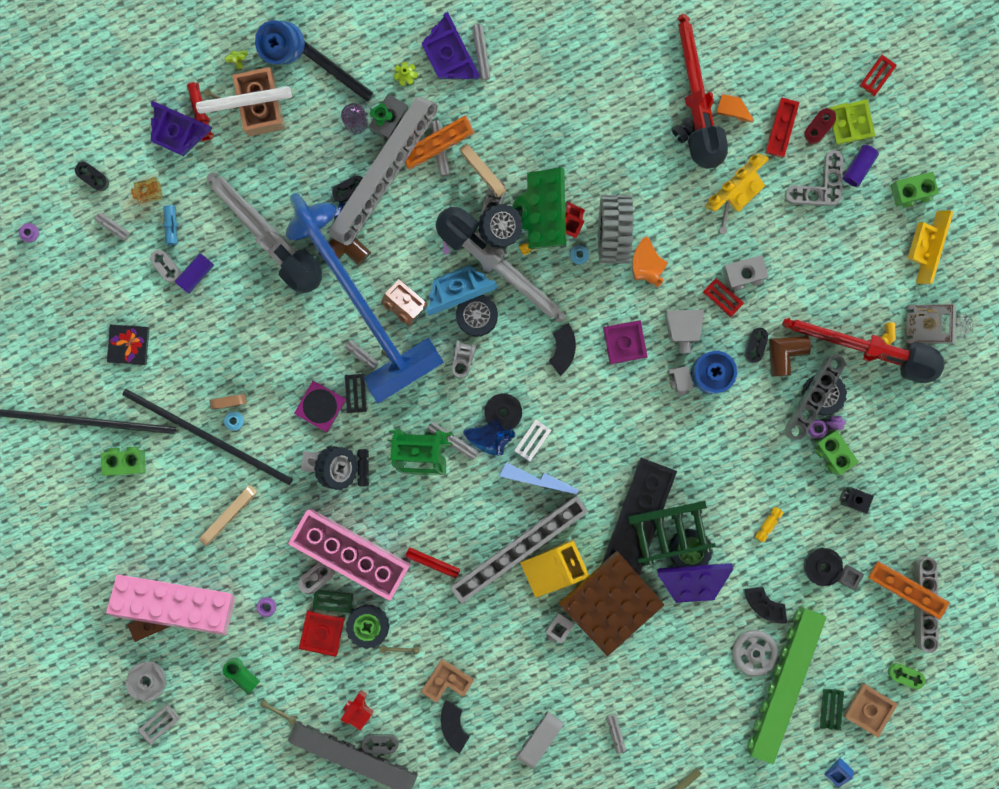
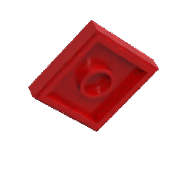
[299,610,345,657]

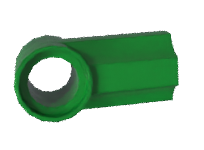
[222,657,260,694]

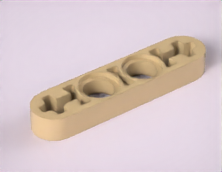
[459,143,506,198]
[199,485,258,546]

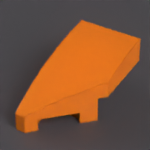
[717,94,754,123]

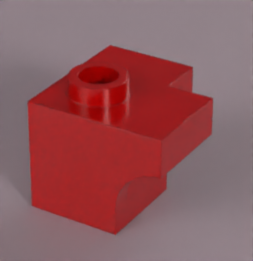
[565,201,585,238]
[340,690,374,731]

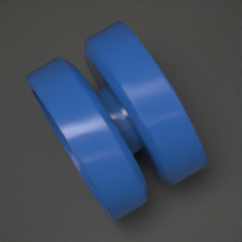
[255,20,305,64]
[691,351,738,394]

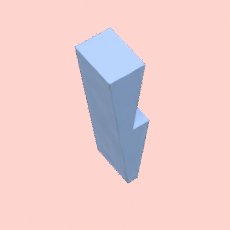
[499,462,579,494]

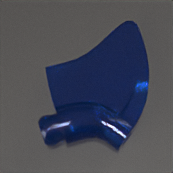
[463,419,516,456]

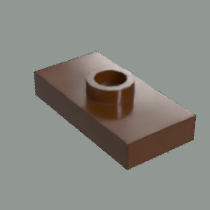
[127,621,170,642]

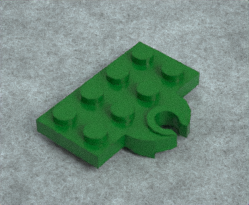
[512,167,566,250]

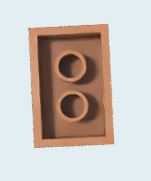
[232,67,286,137]

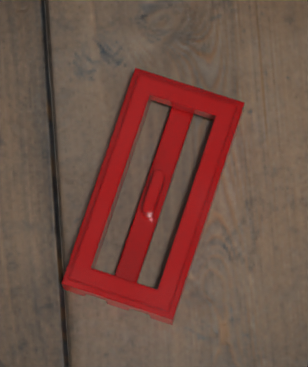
[859,55,897,97]
[703,278,744,318]

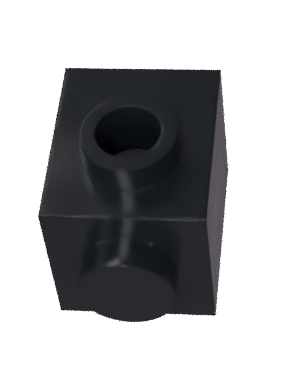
[840,487,874,514]

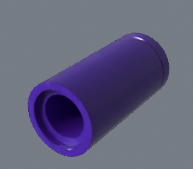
[842,145,879,187]
[174,253,214,294]

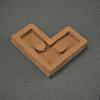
[421,658,474,703]

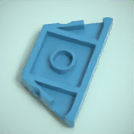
[426,265,498,316]

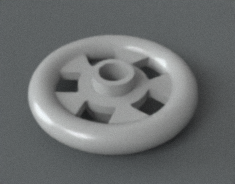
[732,630,778,676]

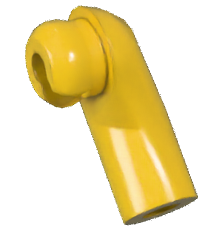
[881,322,896,345]

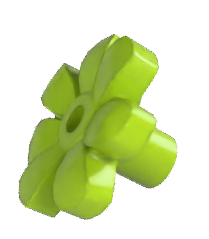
[224,50,248,69]
[394,62,418,86]

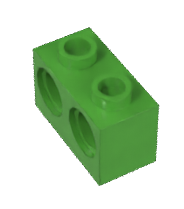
[890,171,939,208]
[814,430,859,475]
[101,447,146,476]

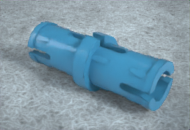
[163,205,178,245]

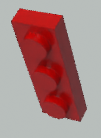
[765,97,800,158]

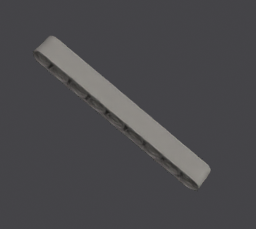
[329,97,438,245]

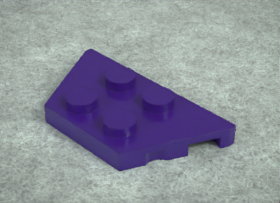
[421,11,480,79]
[151,101,212,156]
[657,563,733,603]

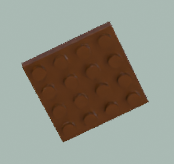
[559,551,664,657]

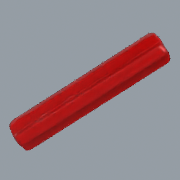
[405,548,460,579]

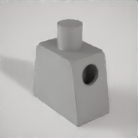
[665,310,704,354]

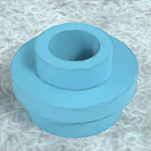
[570,245,589,265]
[224,412,244,431]

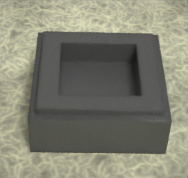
[838,564,864,591]

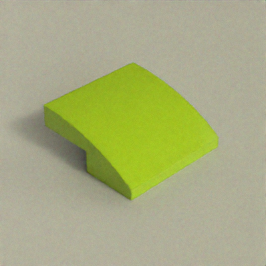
[829,99,876,145]

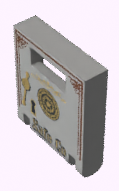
[906,304,956,344]

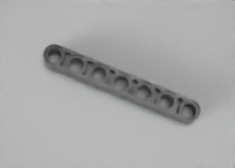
[288,721,418,789]

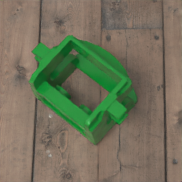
[388,428,454,476]

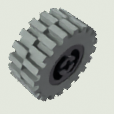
[598,195,634,264]

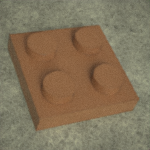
[843,682,898,738]

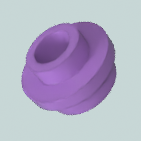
[19,223,39,243]
[826,416,846,430]
[808,420,828,439]
[257,597,276,617]

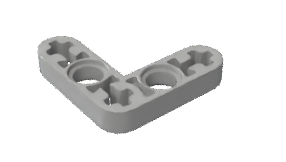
[784,150,843,206]

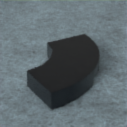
[549,323,576,376]
[743,587,787,624]
[441,700,470,754]

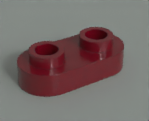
[804,108,836,144]

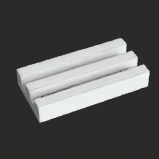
[514,420,551,461]

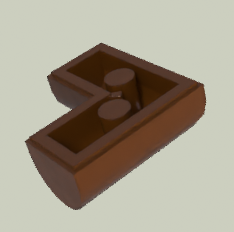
[318,237,371,267]
[769,336,811,377]

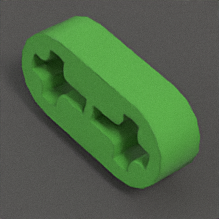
[888,663,926,689]

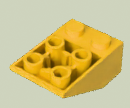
[520,539,589,598]

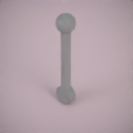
[719,201,729,234]

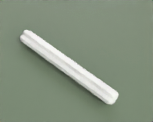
[196,86,292,114]

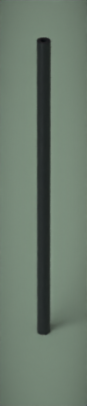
[122,389,293,486]
[0,409,176,434]

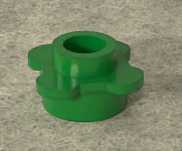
[370,103,393,126]

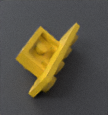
[704,153,769,212]
[907,210,953,284]

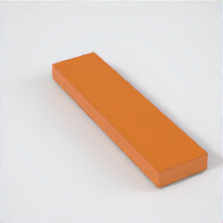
[405,115,475,170]
[868,561,950,620]

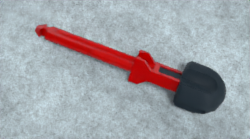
[677,14,728,169]
[782,318,944,383]

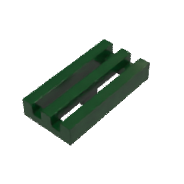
[313,590,354,613]
[820,688,844,731]

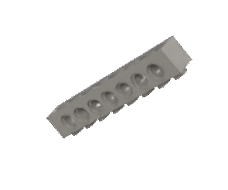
[450,495,588,604]

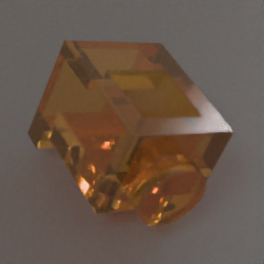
[131,177,163,204]

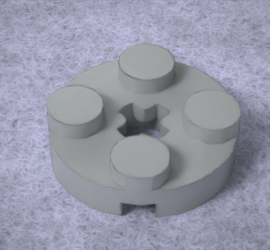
[126,661,167,701]

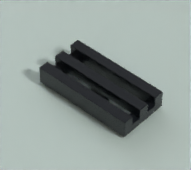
[345,374,367,413]

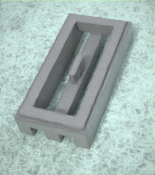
[138,704,180,745]

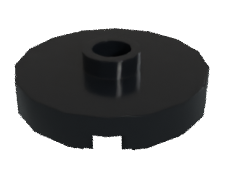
[484,393,522,431]
[804,547,843,586]

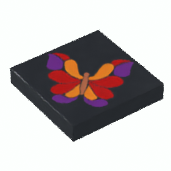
[107,324,150,365]

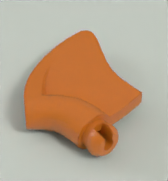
[632,237,668,287]

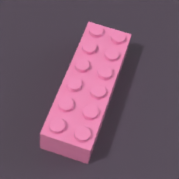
[288,508,411,601]
[106,574,235,636]

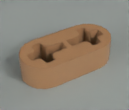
[209,394,247,410]

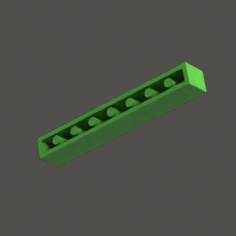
[747,606,827,765]

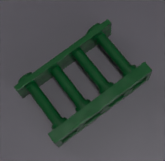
[627,501,716,566]

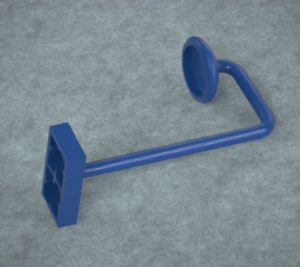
[286,193,444,403]

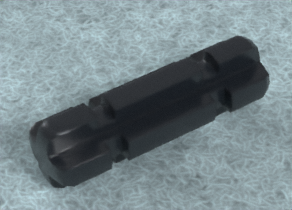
[357,449,369,487]

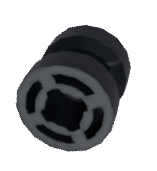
[671,116,695,143]

